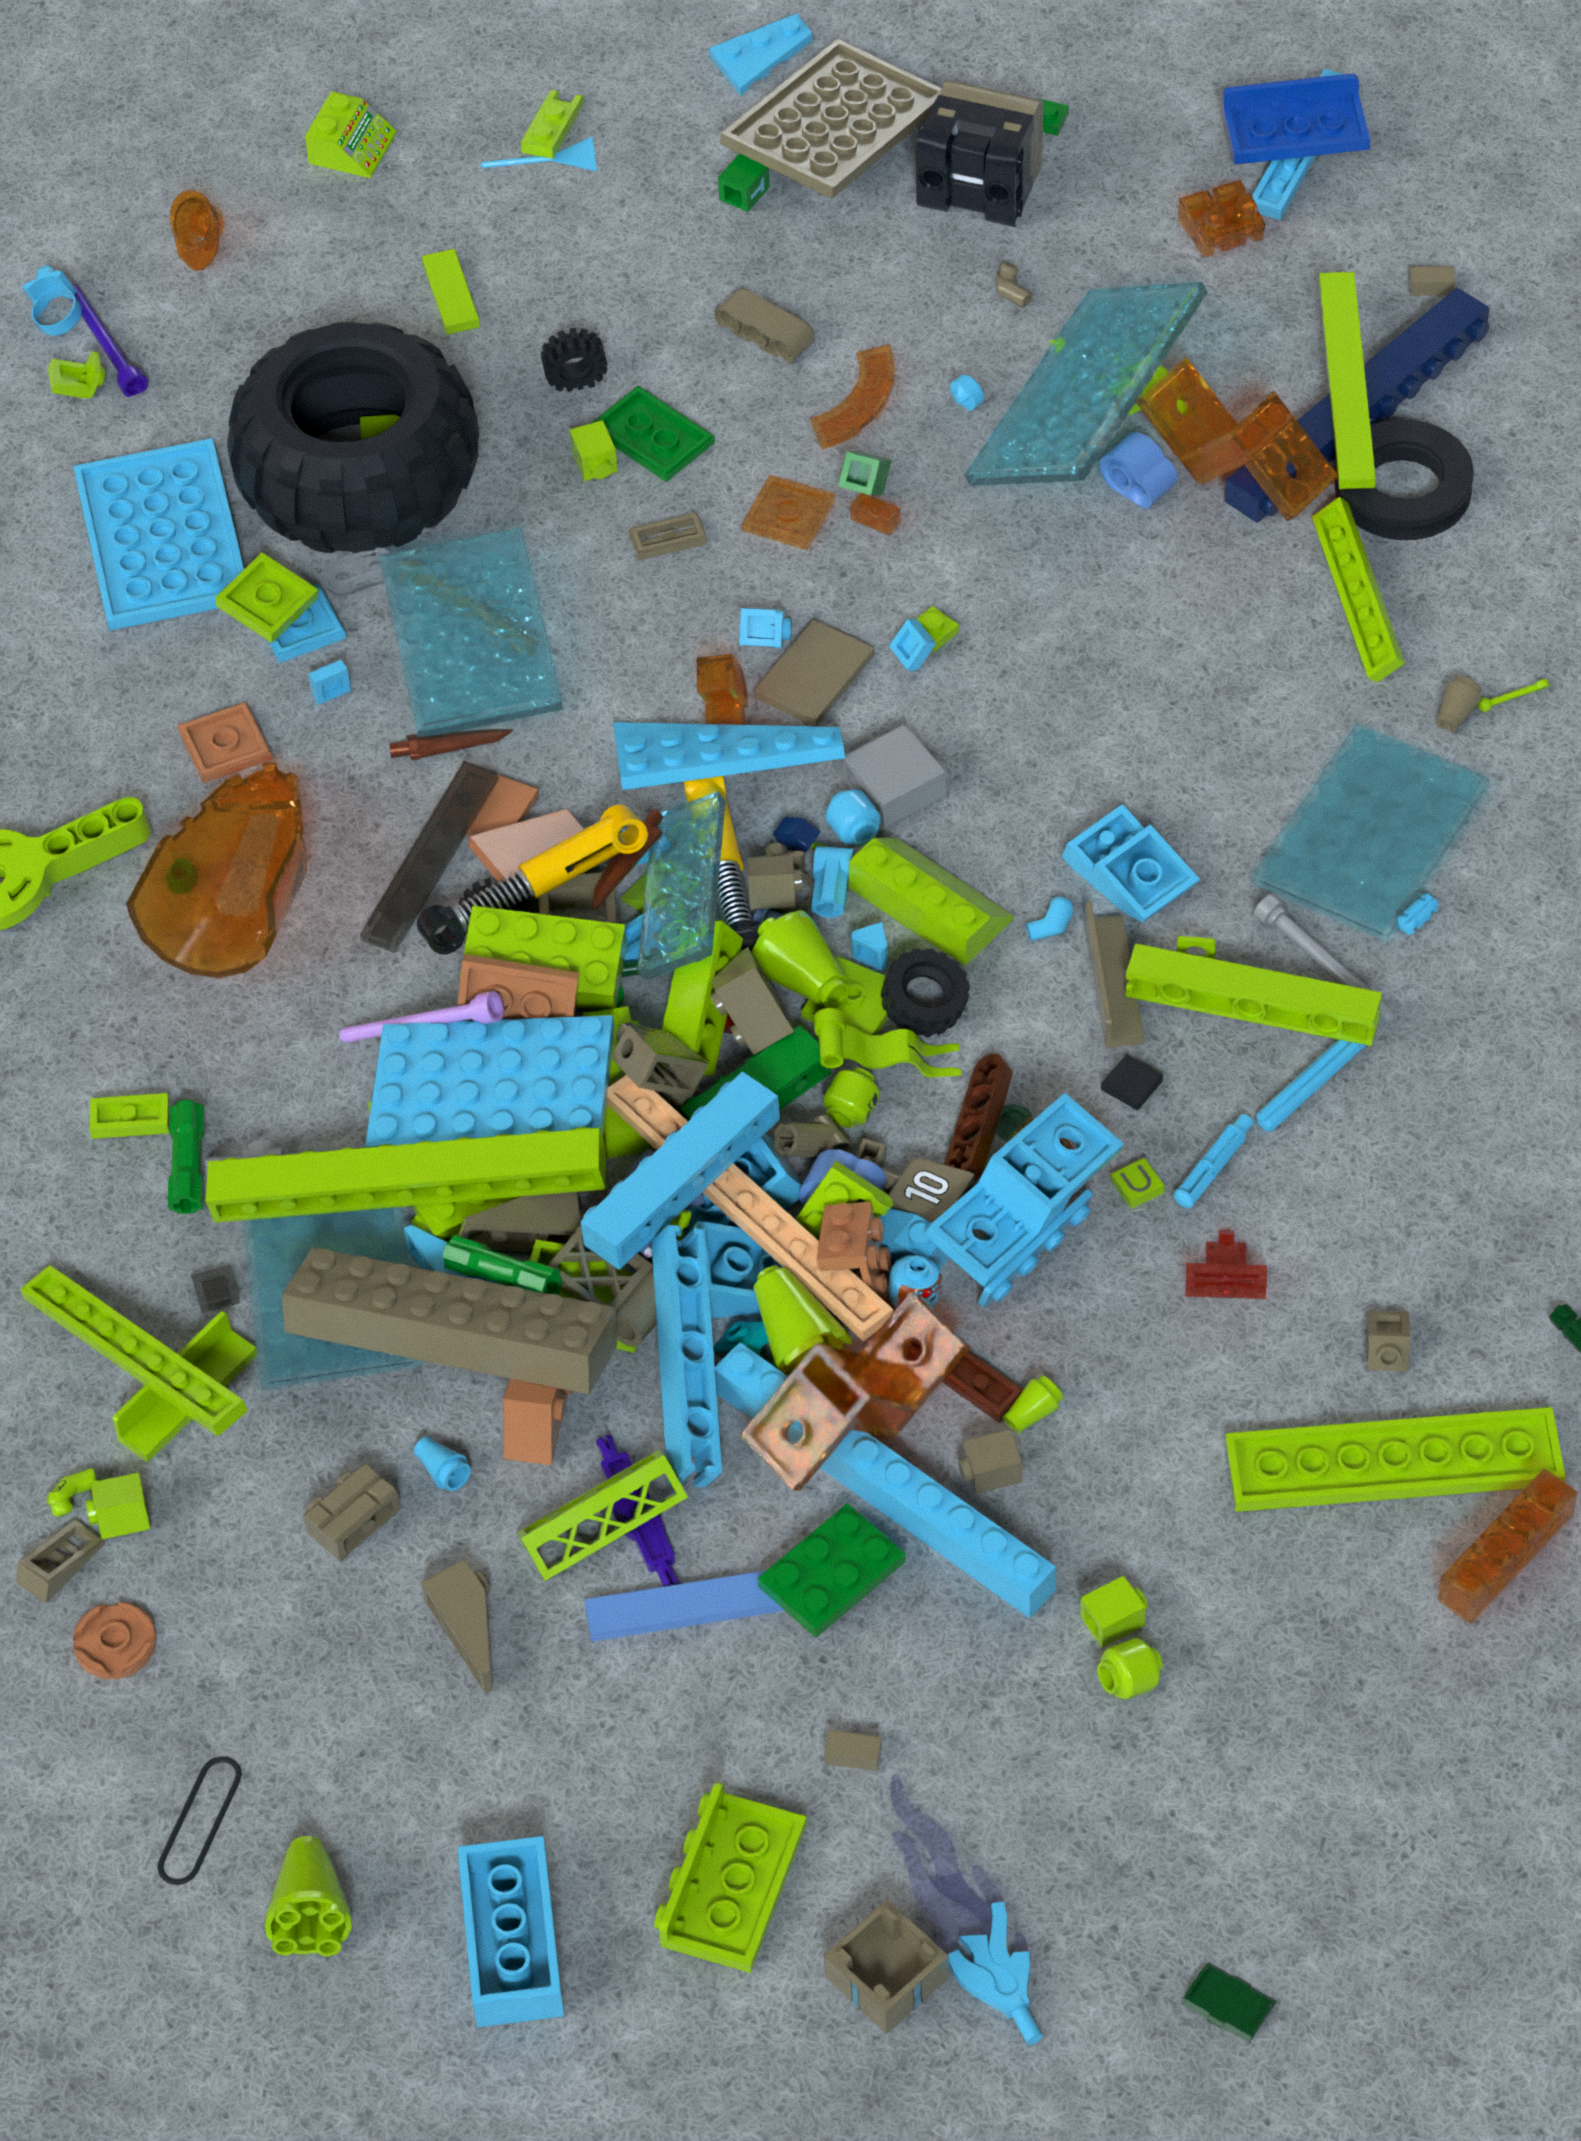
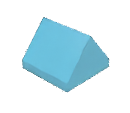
[851,922,888,971]

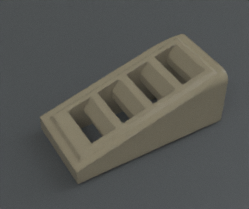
[16,1519,105,1603]

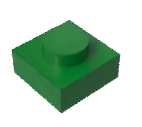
[1037,98,1069,136]

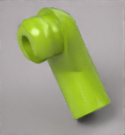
[46,1468,97,1517]

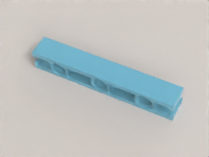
[651,1225,722,1487]

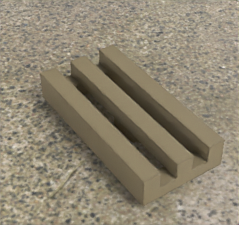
[628,513,707,561]

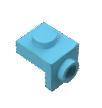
[739,607,792,648]

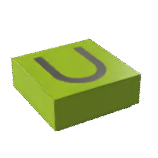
[1110,1158,1165,1209]

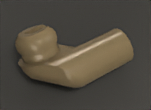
[995,262,1032,308]

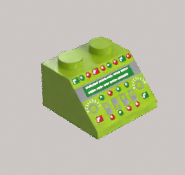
[305,91,397,178]

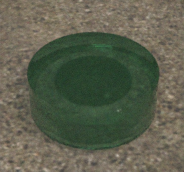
[995,1104,1033,1141]

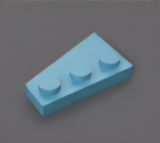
[709,13,813,96]

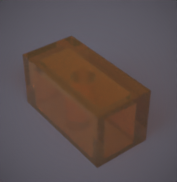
[850,493,901,536]

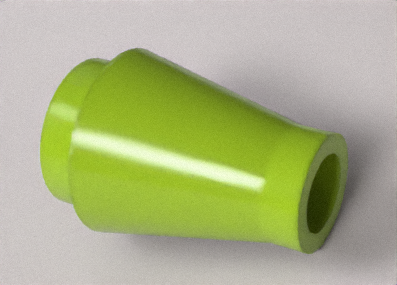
[1003,1375,1064,1434]

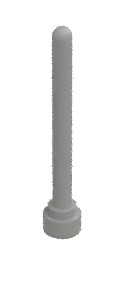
[1254,893,1395,1023]

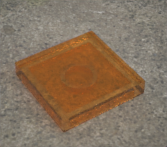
[741,475,835,550]

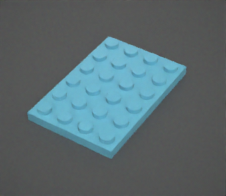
[73,438,244,631]
[365,1015,615,1148]

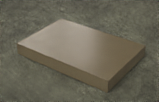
[754,619,875,726]

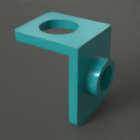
[713,1322,775,1367]

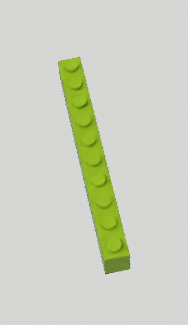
[205,1127,606,1223]

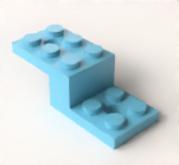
[924,1093,1124,1287]

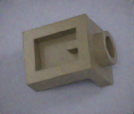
[1368,1311,1410,1371]

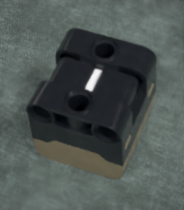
[916,80,1043,227]

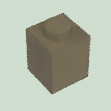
[747,855,802,910]
[958,1429,1023,1494]

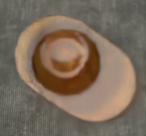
[169,190,224,271]

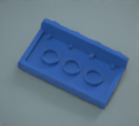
[1222,73,1370,165]

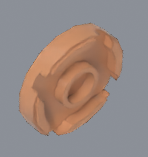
[73,1602,157,1679]

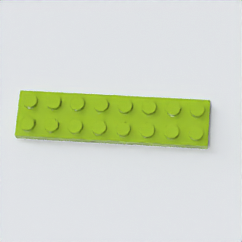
[1225,1407,1566,1512]

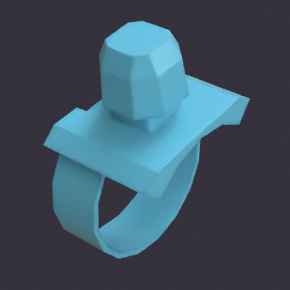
[22,265,82,336]

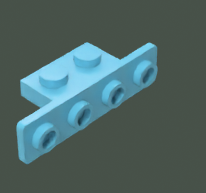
[977,1189,1094,1308]

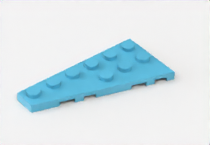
[613,722,845,790]

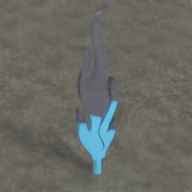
[891,1774,1043,2045]

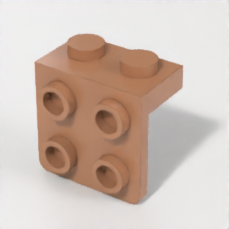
[817,1202,891,1299]

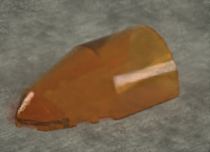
[126,762,307,978]

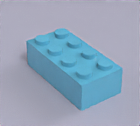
[457,1836,564,2028]

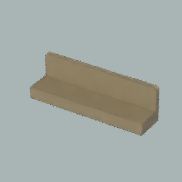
[1085,901,1144,1048]

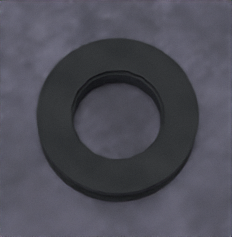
[1335,419,1474,540]

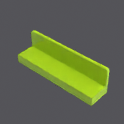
[112,1311,258,1463]

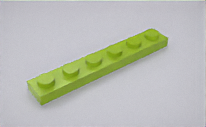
[1312,497,1405,682]

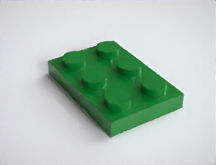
[758,1503,906,1638]

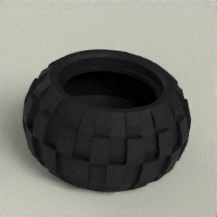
[227,321,479,555]

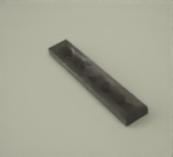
[360,761,499,953]

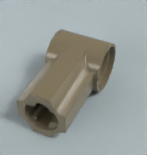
[774,1115,852,1158]

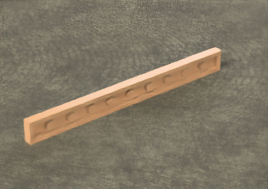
[606,1075,894,1341]

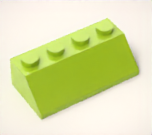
[848,838,1014,966]

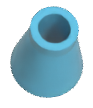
[414,1436,471,1491]

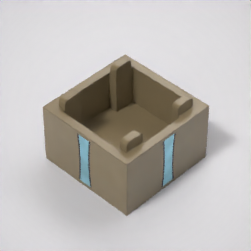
[824,1899,949,2034]

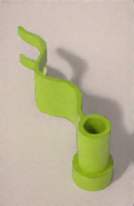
[814,1008,962,1078]

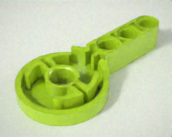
[0,797,151,930]

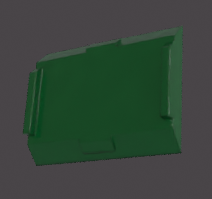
[1181,1962,1277,2043]

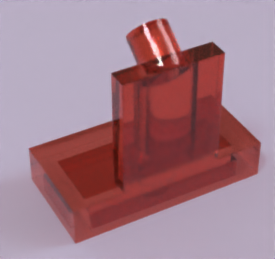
[1185,1229,1267,1299]

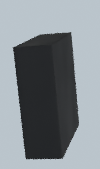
[1101,1054,1163,1111]

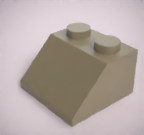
[710,947,794,1055]

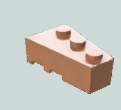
[503,1379,573,1465]

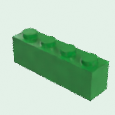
[680,1025,831,1121]

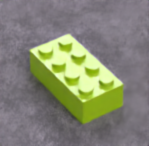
[460,906,627,1011]

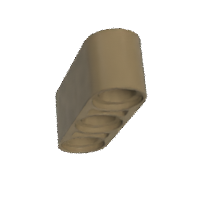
[714,288,815,364]

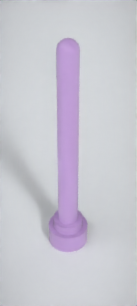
[339,991,504,1042]

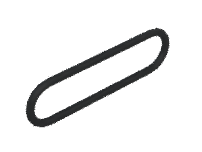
[157,1757,242,1885]

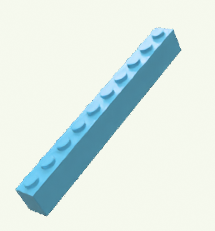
[715,1343,1056,1618]

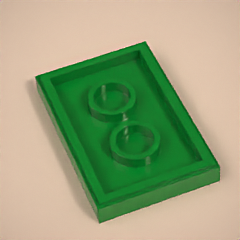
[590,386,715,482]

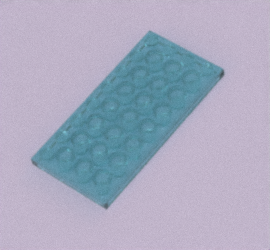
[964,281,1208,486]

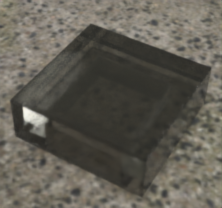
[191,1265,240,1314]

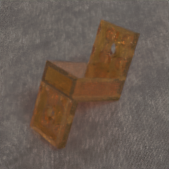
[1135,357,1338,521]
[739,1292,971,1492]

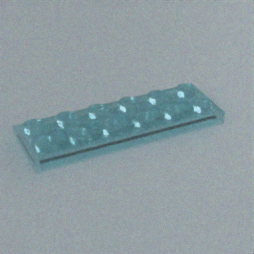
[637,791,726,980]

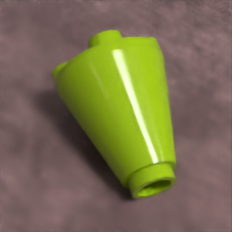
[752,910,850,1008]
[264,1836,352,1957]

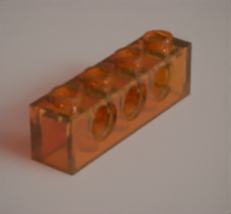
[1438,1468,1577,1624]

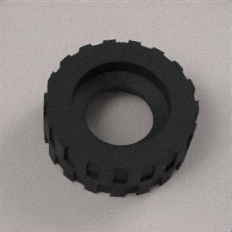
[881,948,970,1037]

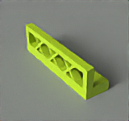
[516,1450,688,1581]

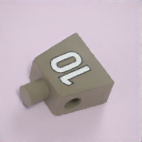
[882,1158,974,1223]

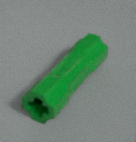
[168,1100,205,1214]
[442,1235,563,1295]

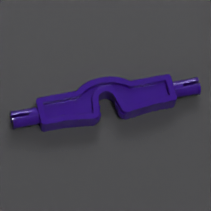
[596,1435,681,1587]

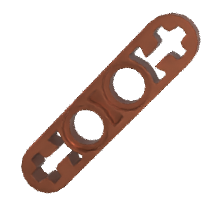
[944,1054,1013,1182]

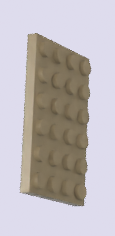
[720,38,941,199]

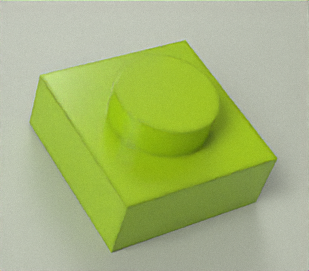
[915,606,959,652]

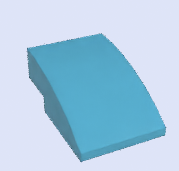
[1061,804,1200,923]

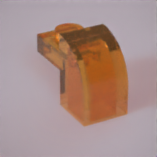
[696,654,748,725]

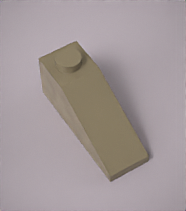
[458,1192,581,1252]
[421,1559,493,1694]

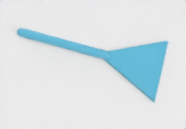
[481,136,597,172]

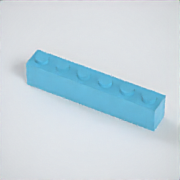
[580,1072,780,1270]

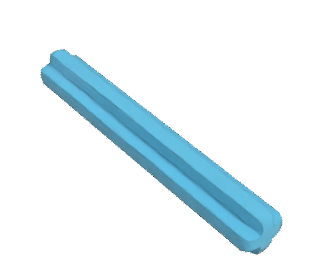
[1256,1040,1366,1132]

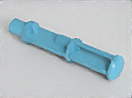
[1173,1114,1253,1208]

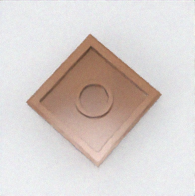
[177,702,272,783]
[438,766,539,837]

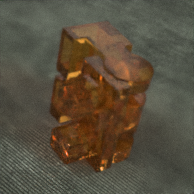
[1178,180,1265,258]

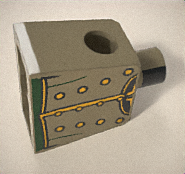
[613,1022,709,1097]

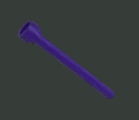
[71,284,148,397]

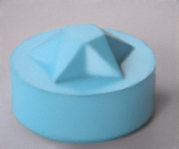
[950,374,984,411]

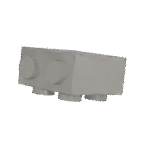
[842,724,948,828]

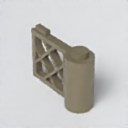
[548,1226,683,1346]

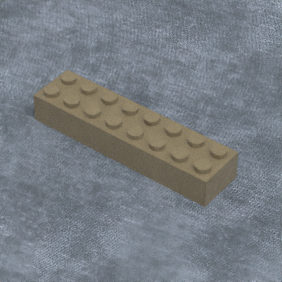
[282,1247,617,1395]

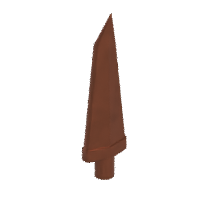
[389,729,513,760]
[594,809,663,910]

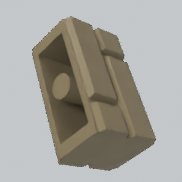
[303,1463,400,1561]

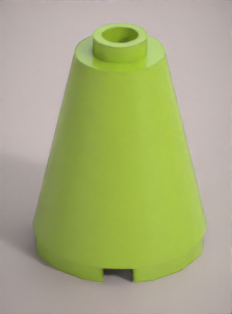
[753,1265,852,1381]

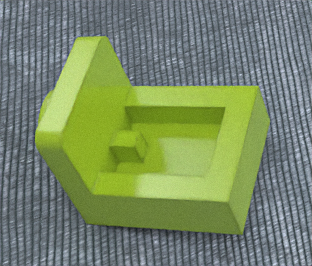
[48,351,105,399]

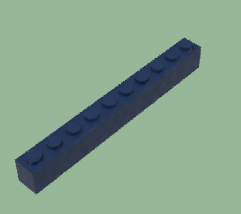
[1225,287,1490,523]

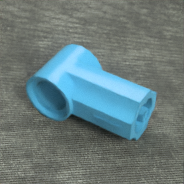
[812,846,854,918]

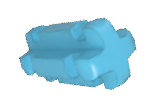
[1397,893,1439,935]

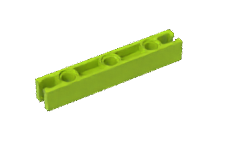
[1125,943,1382,1046]

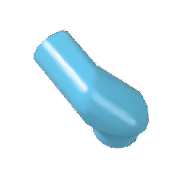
[1025,897,1073,941]

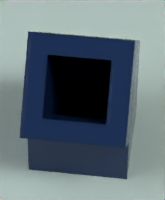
[773,817,820,853]

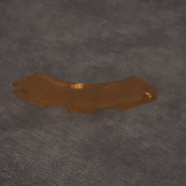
[811,344,895,450]

